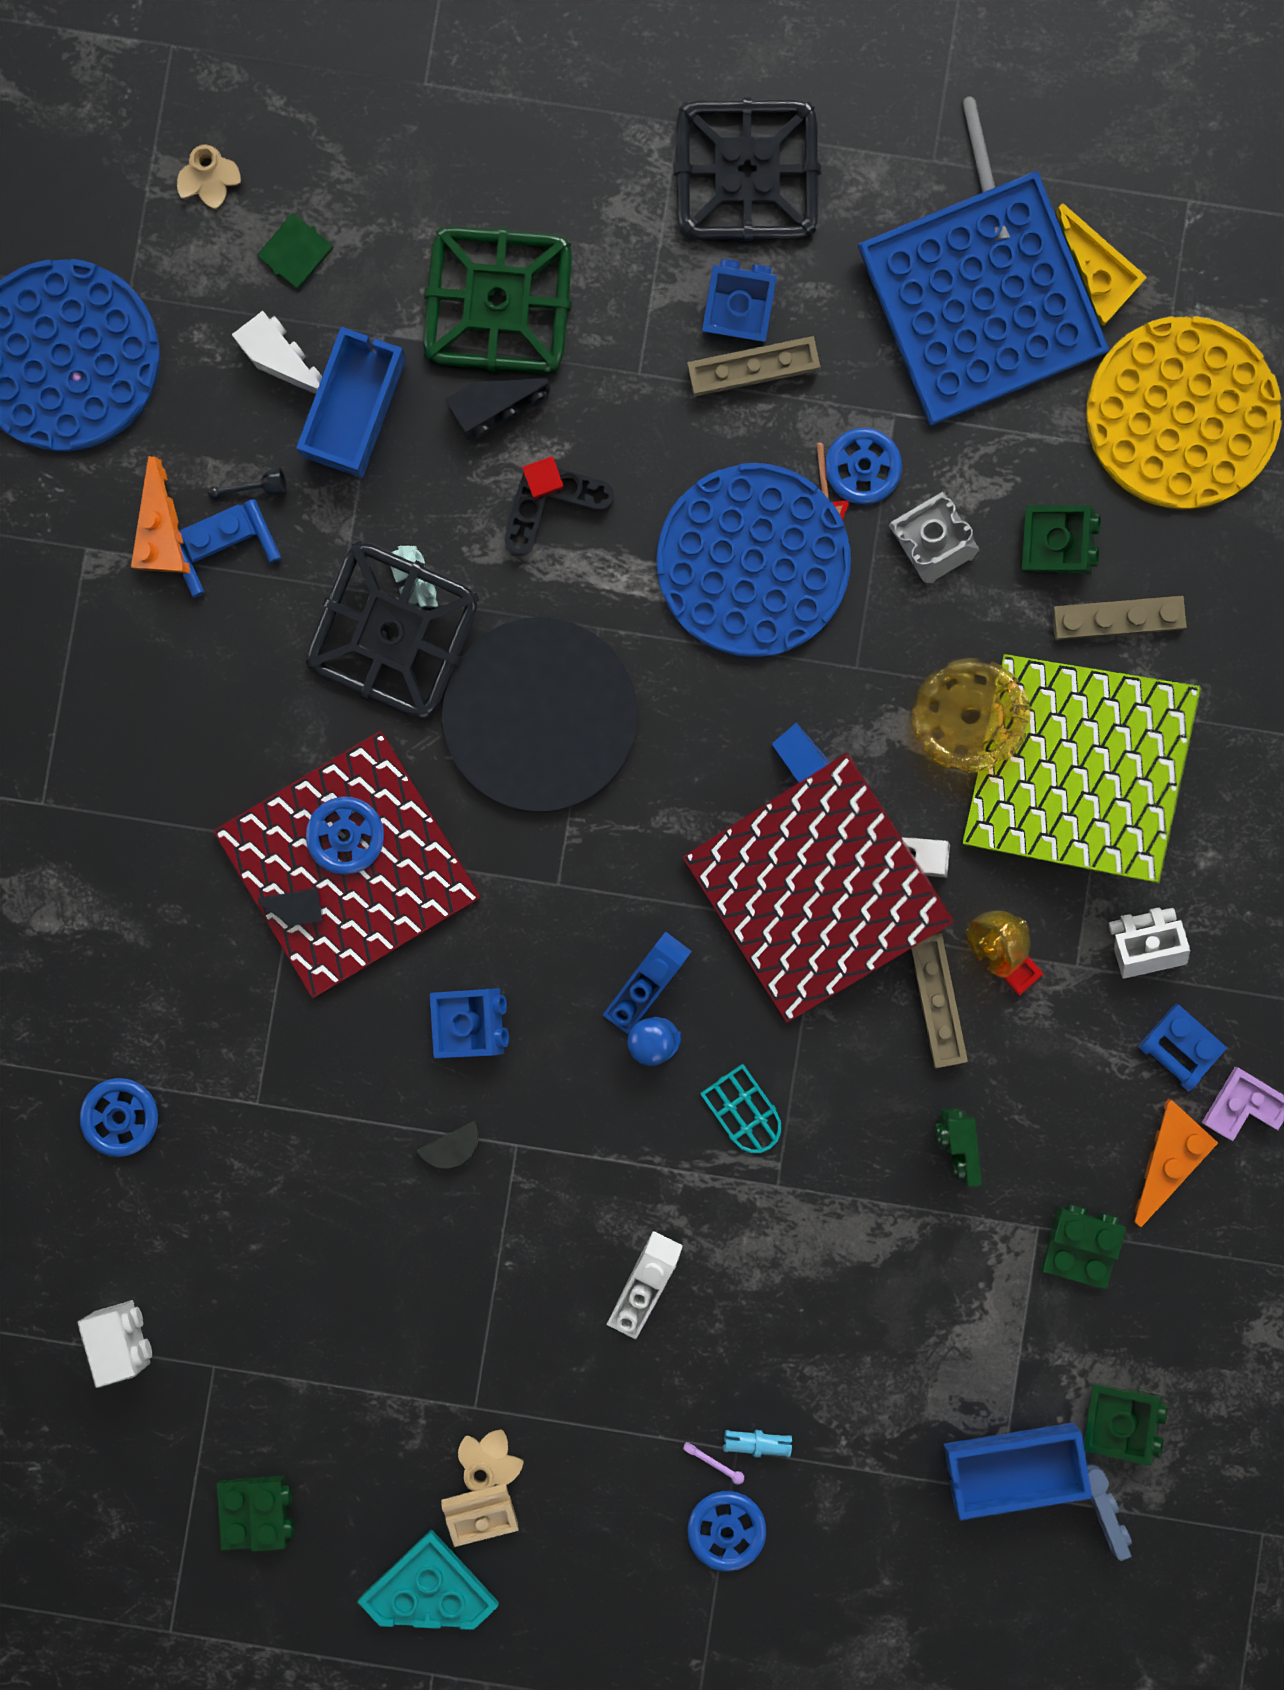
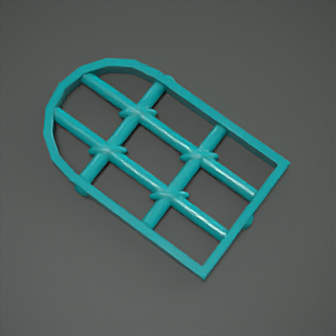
[700,1064,781,1153]

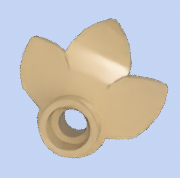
[177,145,241,209]
[458,1430,524,1492]

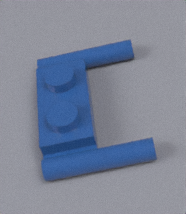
[180,499,281,598]

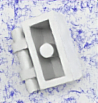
[1108,907,1190,979]

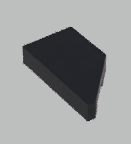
[257,888,324,926]

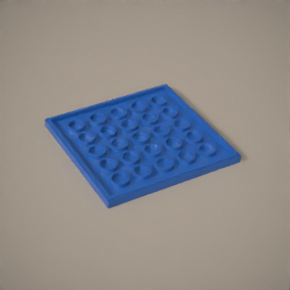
[857,171,1110,426]

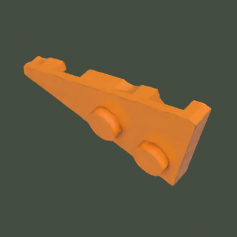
[131,456,190,574]
[1133,1099,1218,1227]

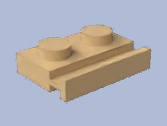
[442,1483,518,1547]

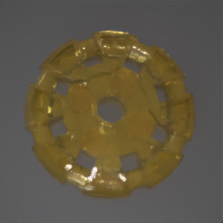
[911,658,1031,773]

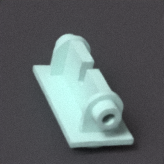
[390,545,438,609]

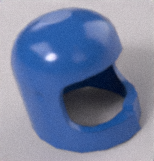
[627,1016,681,1066]

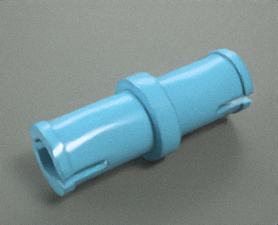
[723,1430,792,1457]

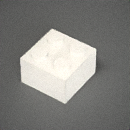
[78,1300,152,1387]

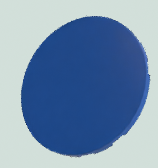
[0,259,160,451]
[657,463,851,658]

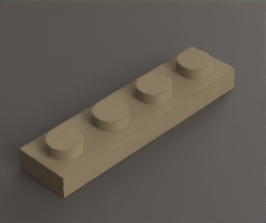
[687,336,820,397]
[1052,596,1187,640]
[910,933,968,1068]

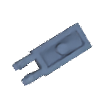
[1087,1462,1132,1561]

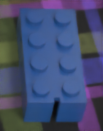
[296,327,406,479]
[943,1423,1092,1520]

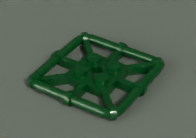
[423,226,572,374]

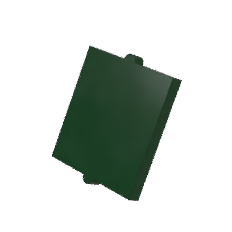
[257,212,334,289]

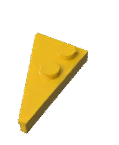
[1055,203,1147,326]

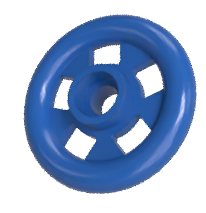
[825,428,902,504]
[306,797,384,875]
[80,1078,158,1157]
[687,1491,766,1572]

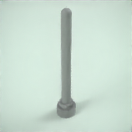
[963,97,1010,240]

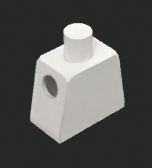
[902,837,950,878]

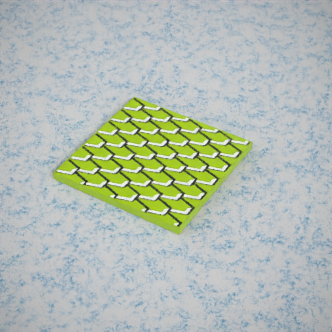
[963,654,1201,883]

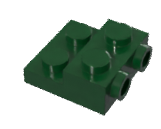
[1022,505,1101,575]
[935,1108,982,1186]
[1041,1204,1126,1290]
[1084,1383,1168,1466]
[217,1475,294,1551]

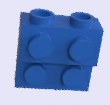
[702,259,777,342]
[430,988,509,1058]

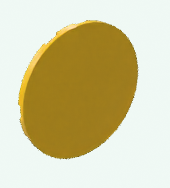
[1086,316,1282,509]

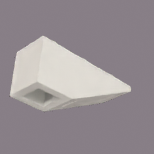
[232,311,322,394]
[607,1231,683,1339]

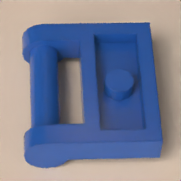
[1138,1004,1227,1092]

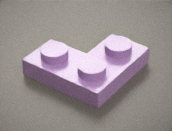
[1202,1067,1284,1141]

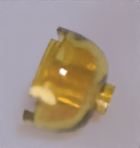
[966,910,1031,977]

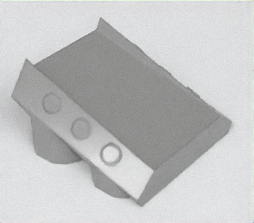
[889,492,980,583]

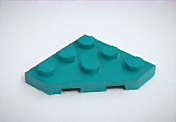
[357,1529,499,1629]

